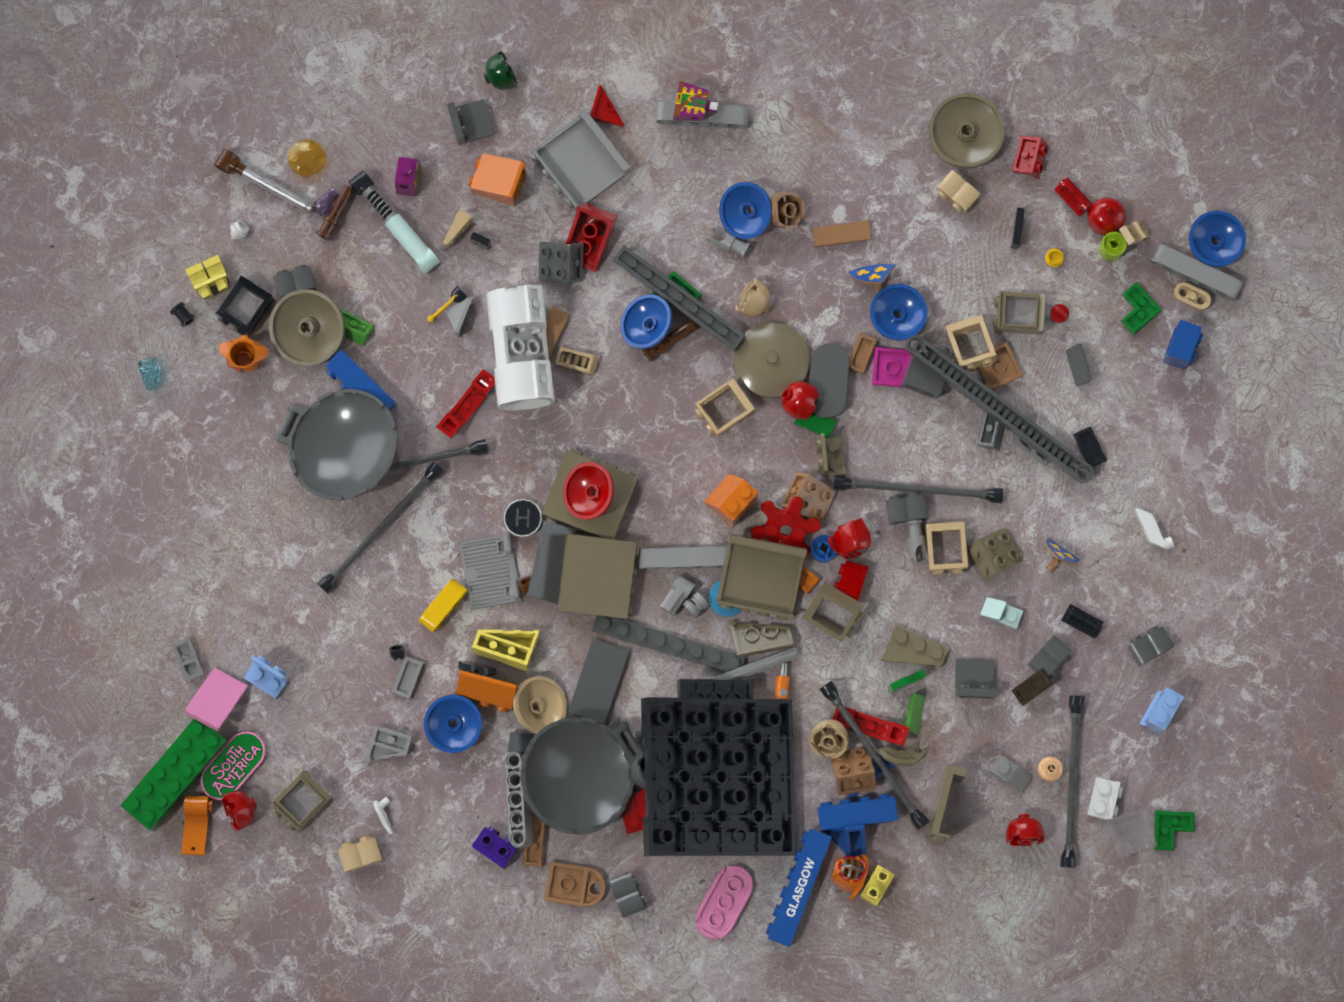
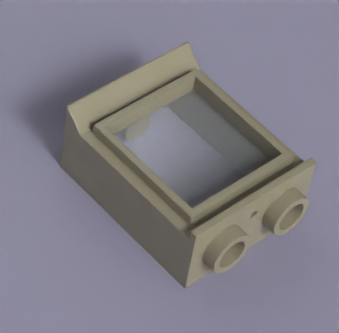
[993,291,1046,335]
[271,770,333,832]

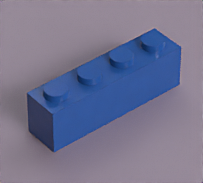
[325,349,397,412]
[817,794,898,831]

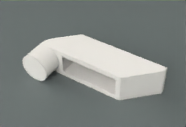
[1134,508,1174,550]

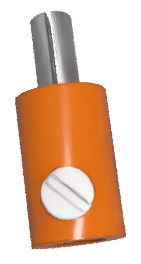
[774,663,790,699]

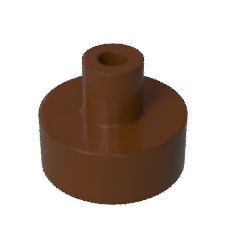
[518,576,531,594]

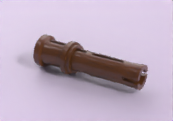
[316,185,355,241]
[642,319,697,362]

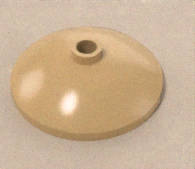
[513,676,567,734]

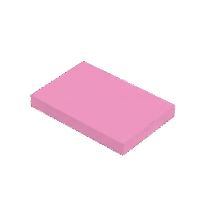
[184,667,248,732]

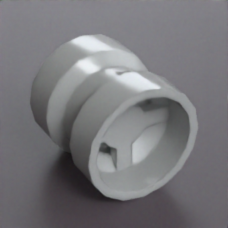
[683,592,709,618]

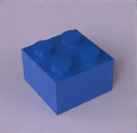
[1163,319,1203,370]

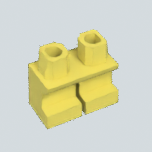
[185,255,229,300]
[859,865,895,907]

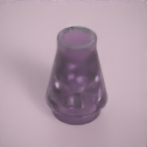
[313,188,339,216]

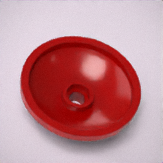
[563,462,614,520]

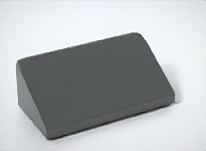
[1066,343,1092,386]
[977,412,1005,451]

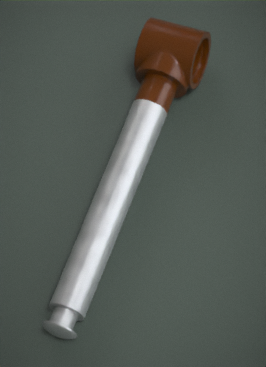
[214,148,315,214]

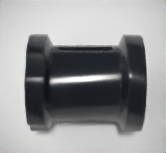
[170,302,195,327]

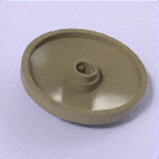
[929,93,1005,169]
[269,289,345,366]
[733,322,810,398]

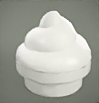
[230,220,249,240]

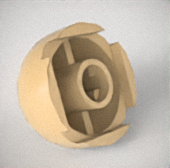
[735,278,771,317]
[810,719,849,759]

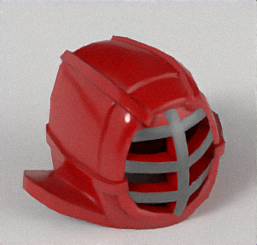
[828,518,871,559]

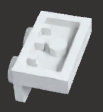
[1087,777,1123,821]

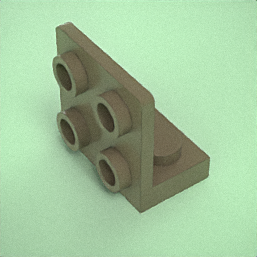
[816,434,846,477]

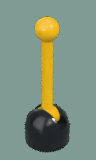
[427,286,467,323]

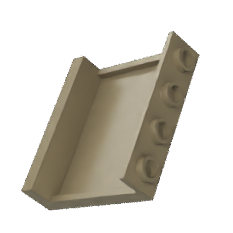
[541,449,638,540]
[557,534,639,620]
[716,534,807,620]
[925,764,968,845]

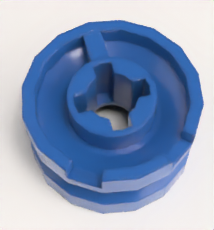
[810,534,836,563]

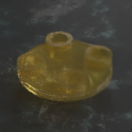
[287,139,326,177]

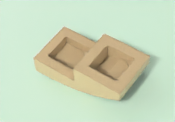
[1119,221,1150,245]

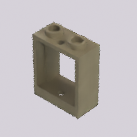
[803,582,864,642]

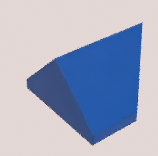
[825,825,867,857]

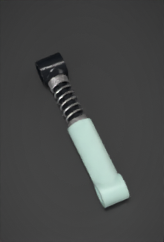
[348,170,440,274]

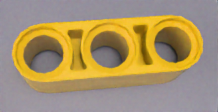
[418,578,468,633]

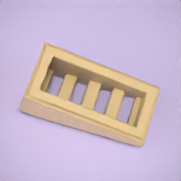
[443,210,473,249]
[555,346,599,376]

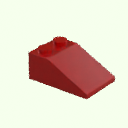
[566,202,618,272]

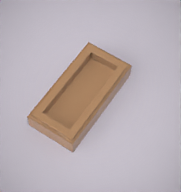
[849,333,878,375]

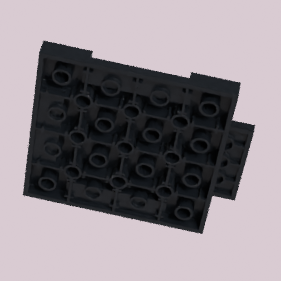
[641,679,796,857]

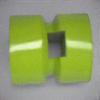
[1099,232,1127,262]

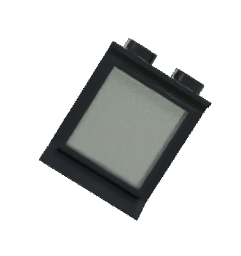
[215,275,275,337]

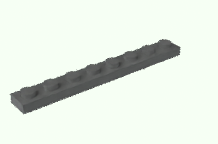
[613,245,745,352]
[592,616,745,672]

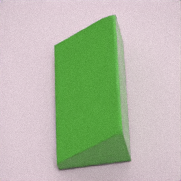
[341,309,374,346]
[904,693,925,735]

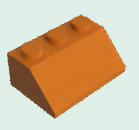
[456,670,518,713]

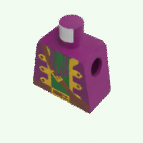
[673,81,718,121]
[395,157,420,197]

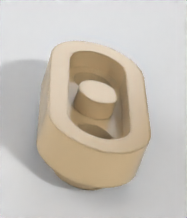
[1174,282,1211,311]

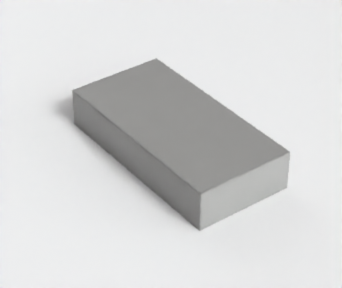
[392,656,424,699]

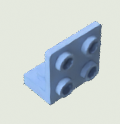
[244,655,289,699]

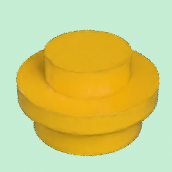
[1045,248,1064,268]

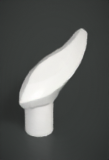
[374,797,393,834]

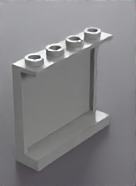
[530,109,631,211]

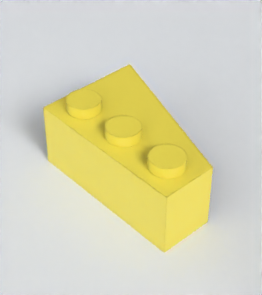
[472,630,539,671]

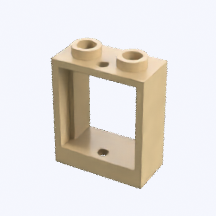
[945,315,996,373]
[694,378,755,437]
[925,522,968,575]

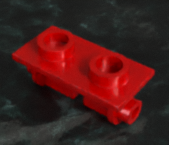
[1054,177,1092,217]

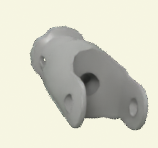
[706,227,751,259]
[905,520,928,564]

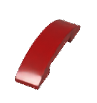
[436,369,495,439]
[832,707,910,747]

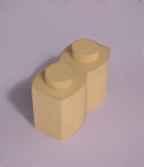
[937,170,981,214]
[338,835,383,873]

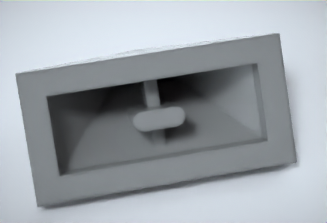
[446,297,474,337]

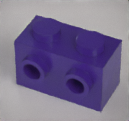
[472,827,517,869]

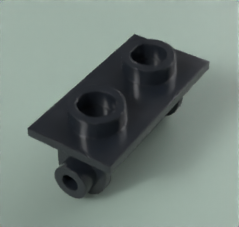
[1061,604,1104,639]

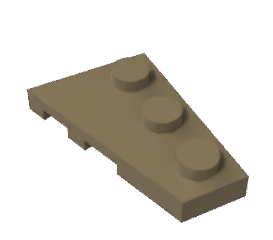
[729,621,794,658]
[881,625,949,667]

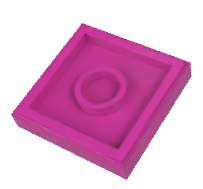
[872,347,911,389]

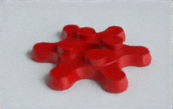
[750,496,822,557]

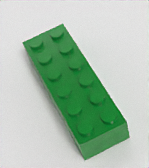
[120,719,228,831]

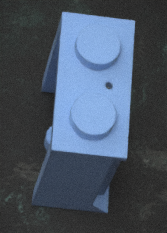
[1139,687,1184,735]

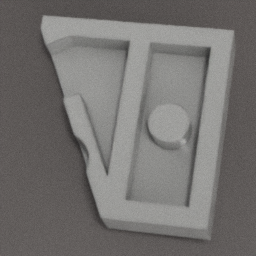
[365,725,413,762]

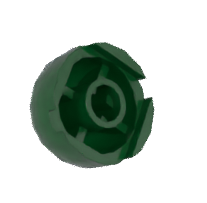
[483,51,517,90]

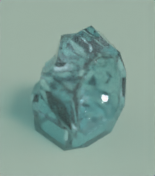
[138,356,162,391]

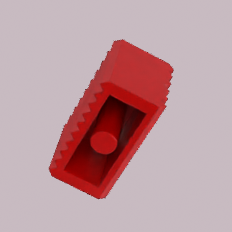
[834,560,868,601]

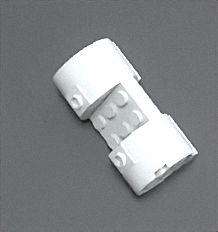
[486,284,555,411]

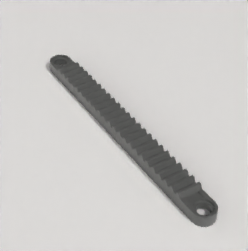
[905,335,1094,483]

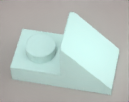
[980,597,1023,630]

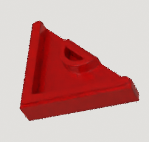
[590,85,624,128]

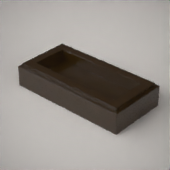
[1011,668,1054,706]

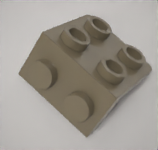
[967,528,1022,581]

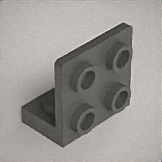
[447,99,494,145]
[539,241,584,284]
[955,659,996,699]

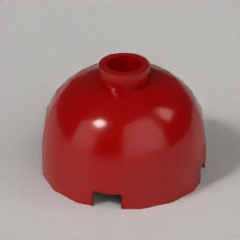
[1087,197,1126,236]
[782,381,819,420]
[222,791,257,831]
[1005,814,1045,846]

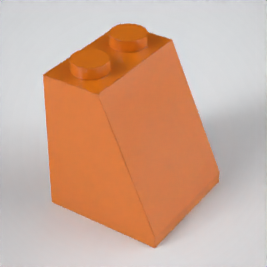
[469,153,526,207]
[704,474,759,527]

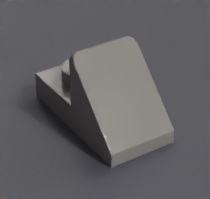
[990,755,1033,793]

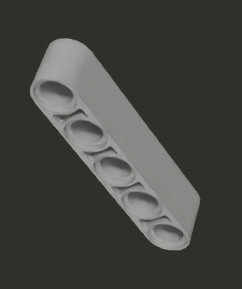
[656,101,749,129]
[1150,244,1243,301]
[638,546,727,570]
[505,752,533,848]

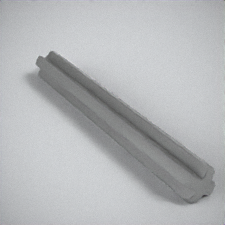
[710,647,798,680]

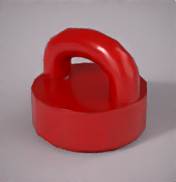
[1050,304,1069,324]

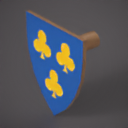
[849,264,896,294]
[1045,538,1080,572]

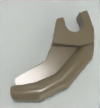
[878,743,926,766]

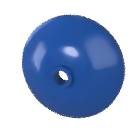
[719,182,772,239]
[1188,211,1246,267]
[870,284,927,341]
[620,294,672,349]
[424,695,482,753]

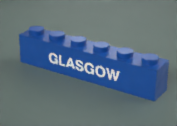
[765,829,832,947]

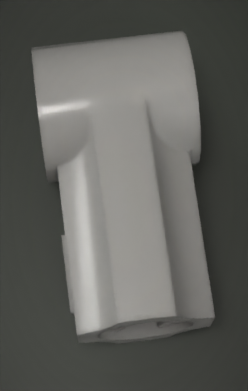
[660,575,696,616]

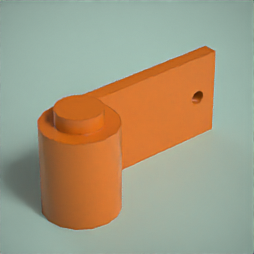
[181,795,213,856]

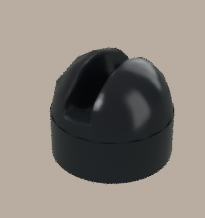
[389,645,405,661]

